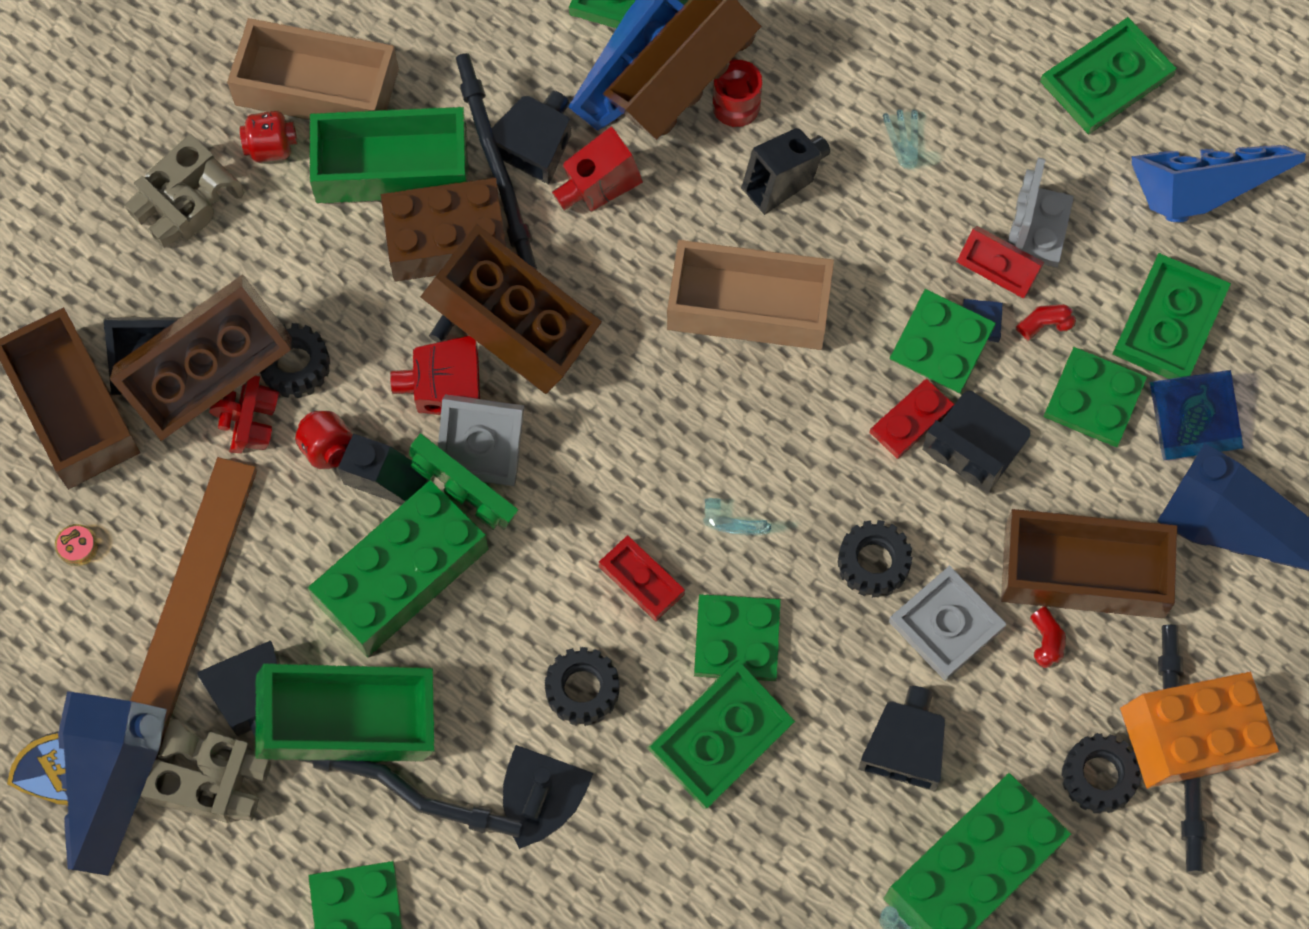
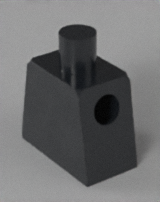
[492,91,572,185]
[741,128,830,215]
[197,640,281,739]
[858,686,945,792]

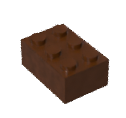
[381,178,506,282]

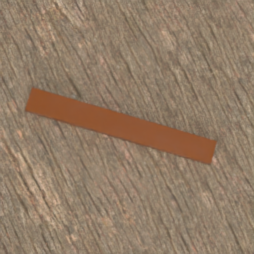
[130,457,257,760]

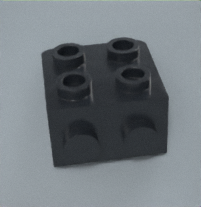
[922,391,1031,494]

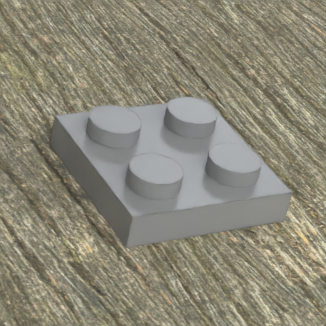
[438,394,525,486]
[889,565,1007,681]

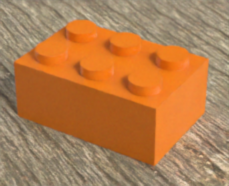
[1120,671,1279,789]

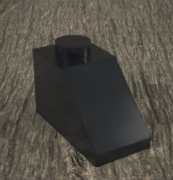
[338,433,431,505]

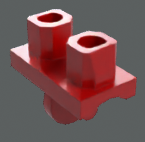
[209,375,279,454]

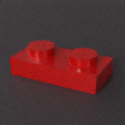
[956,226,1045,299]
[870,378,955,459]
[599,535,685,622]

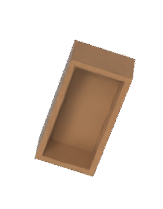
[227,18,399,120]
[667,240,834,350]

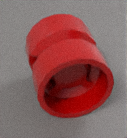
[712,60,762,127]

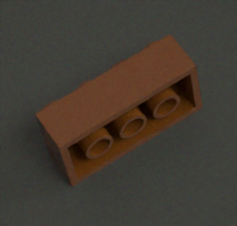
[420,224,602,394]
[110,274,292,441]

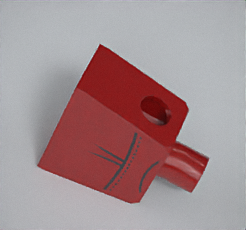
[552,126,643,212]
[390,336,480,415]

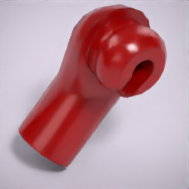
[1016,304,1076,341]
[1030,606,1066,668]

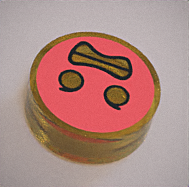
[55,524,98,566]

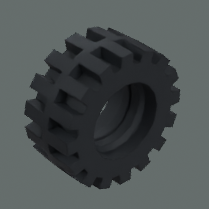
[260,323,330,398]
[838,520,912,598]
[545,647,620,726]
[1061,733,1141,814]

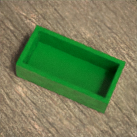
[310,107,468,203]
[307,480,489,658]
[255,664,434,762]
[883,773,1071,929]

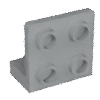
[1008,157,1074,267]

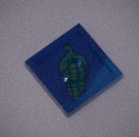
[1150,370,1244,461]

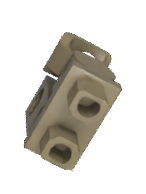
[124,133,244,248]
[141,720,272,823]

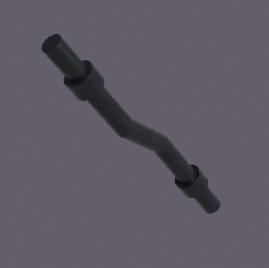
[455,53,537,270]
[1158,624,1207,875]
[299,760,524,838]

